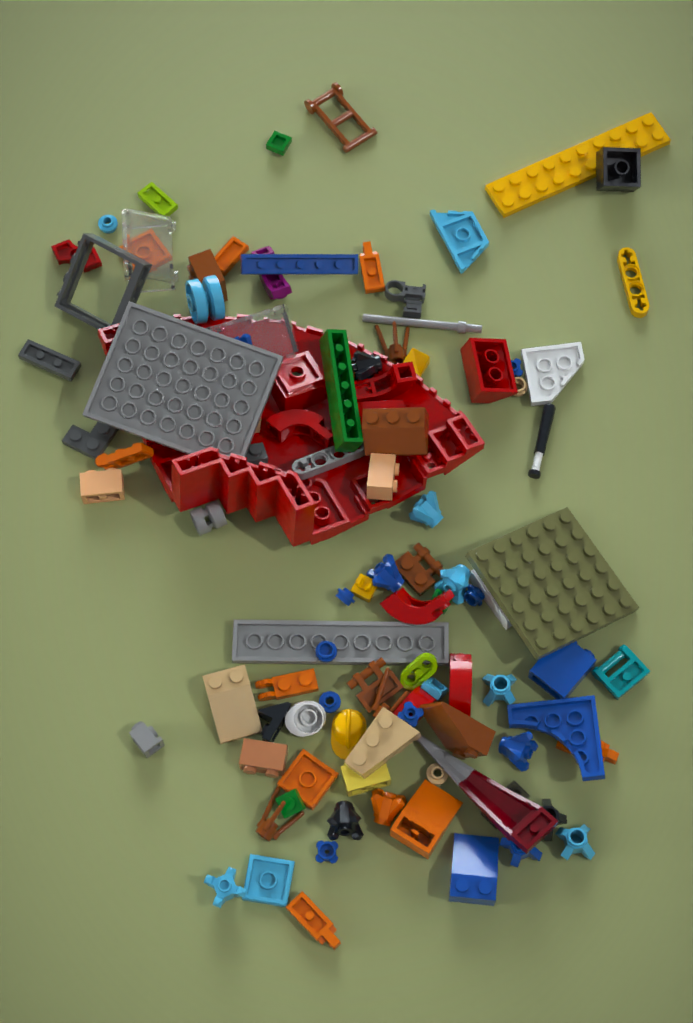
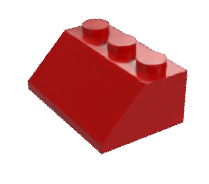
[460,338,518,403]

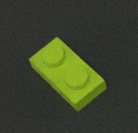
[137,182,178,220]

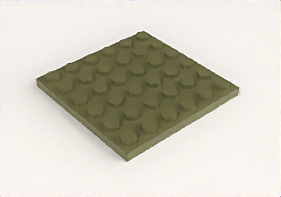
[465,507,639,661]

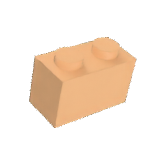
[367,453,400,501]
[79,468,125,504]

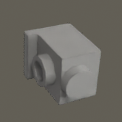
[129,721,165,758]

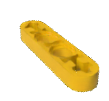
[617,247,649,318]

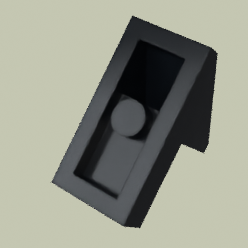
[258,702,292,742]

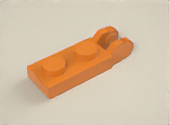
[95,443,154,470]
[255,668,319,701]

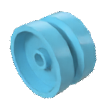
[185,275,225,325]

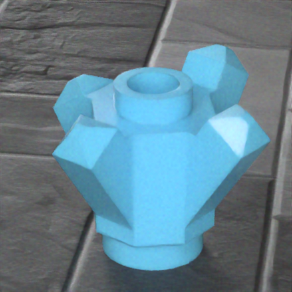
[409,491,444,528]
[434,564,471,605]
[482,674,517,707]
[555,824,595,860]
[204,867,247,908]

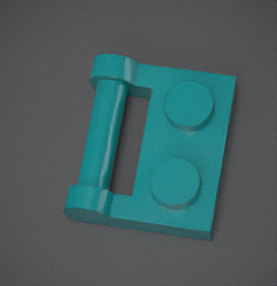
[591,644,650,700]

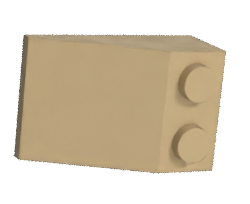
[202,664,262,744]

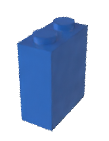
[528,641,597,699]

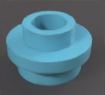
[98,215,118,234]

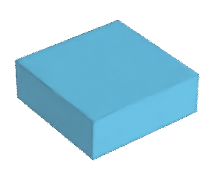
[420,677,449,700]

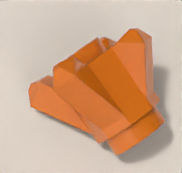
[371,788,407,826]

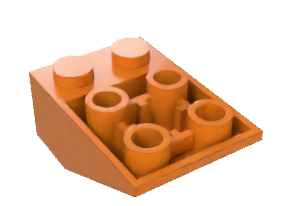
[390,779,463,859]

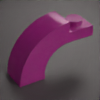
[251,246,292,300]

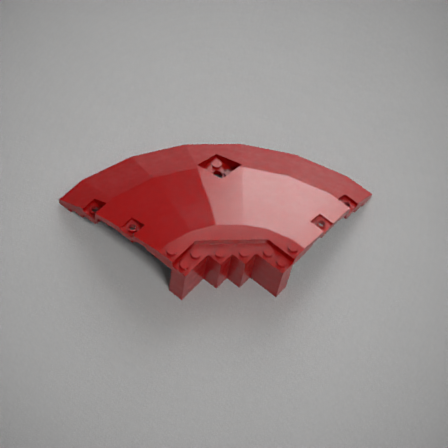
[98,314,485,547]

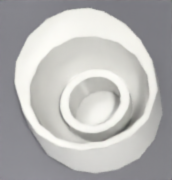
[285,701,326,737]

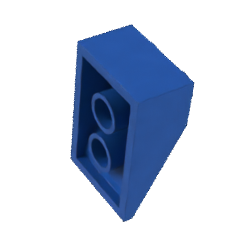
[449,833,499,906]

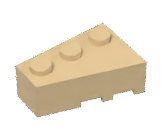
[344,707,421,779]

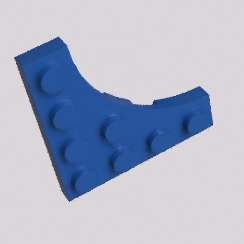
[507,695,605,781]

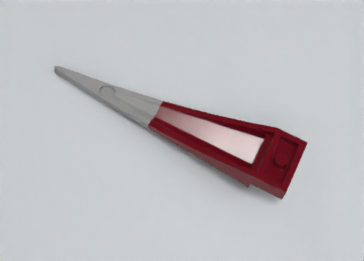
[417,735,558,854]

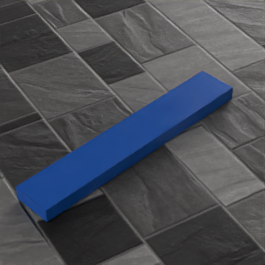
[240,254,358,275]

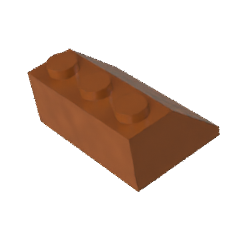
[362,407,429,456]

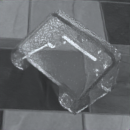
[122,209,179,293]
[206,304,299,360]

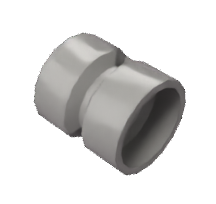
[190,500,227,536]

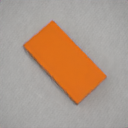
[214,236,249,276]

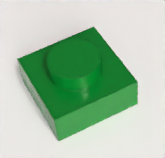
[266,131,292,156]
[275,788,306,819]

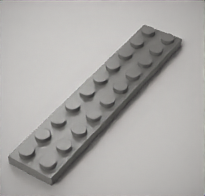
[232,620,449,666]

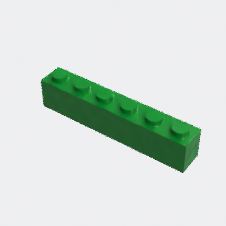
[319,329,363,452]

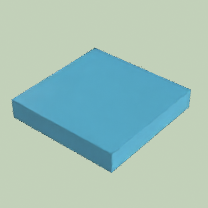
[242,854,295,907]

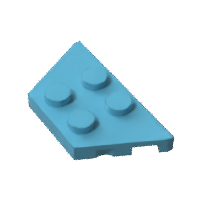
[430,210,489,274]

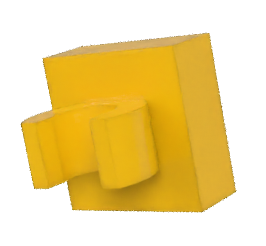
[350,573,378,602]

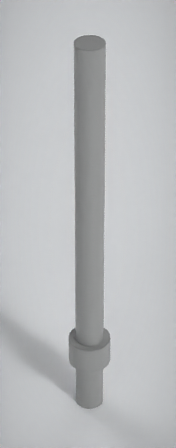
[363,314,482,334]

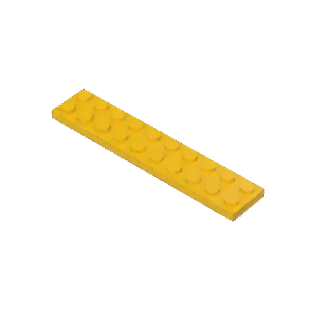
[485,112,671,218]

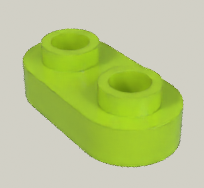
[400,653,438,690]

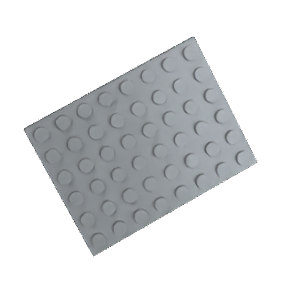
[82,301,284,457]

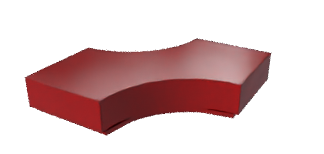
[51,239,102,273]

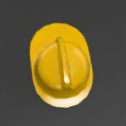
[331,709,367,760]

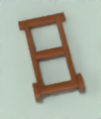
[304,82,377,153]

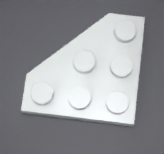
[521,342,585,406]

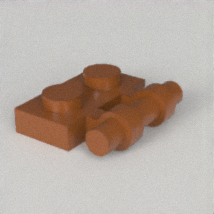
[395,543,443,597]
[346,657,404,713]

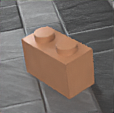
[239,738,288,778]

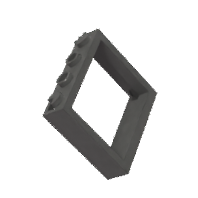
[55,233,152,329]

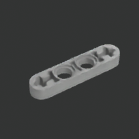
[292,442,365,480]

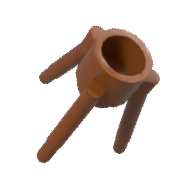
[375,321,410,364]
[371,667,412,718]
[255,787,304,842]

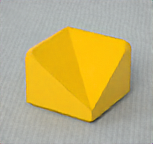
[403,348,430,377]

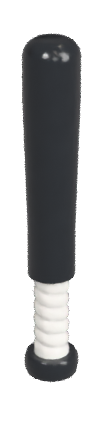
[528,403,556,479]

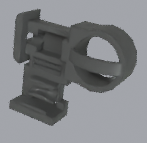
[384,280,426,319]

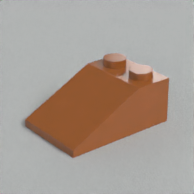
[419,701,496,760]

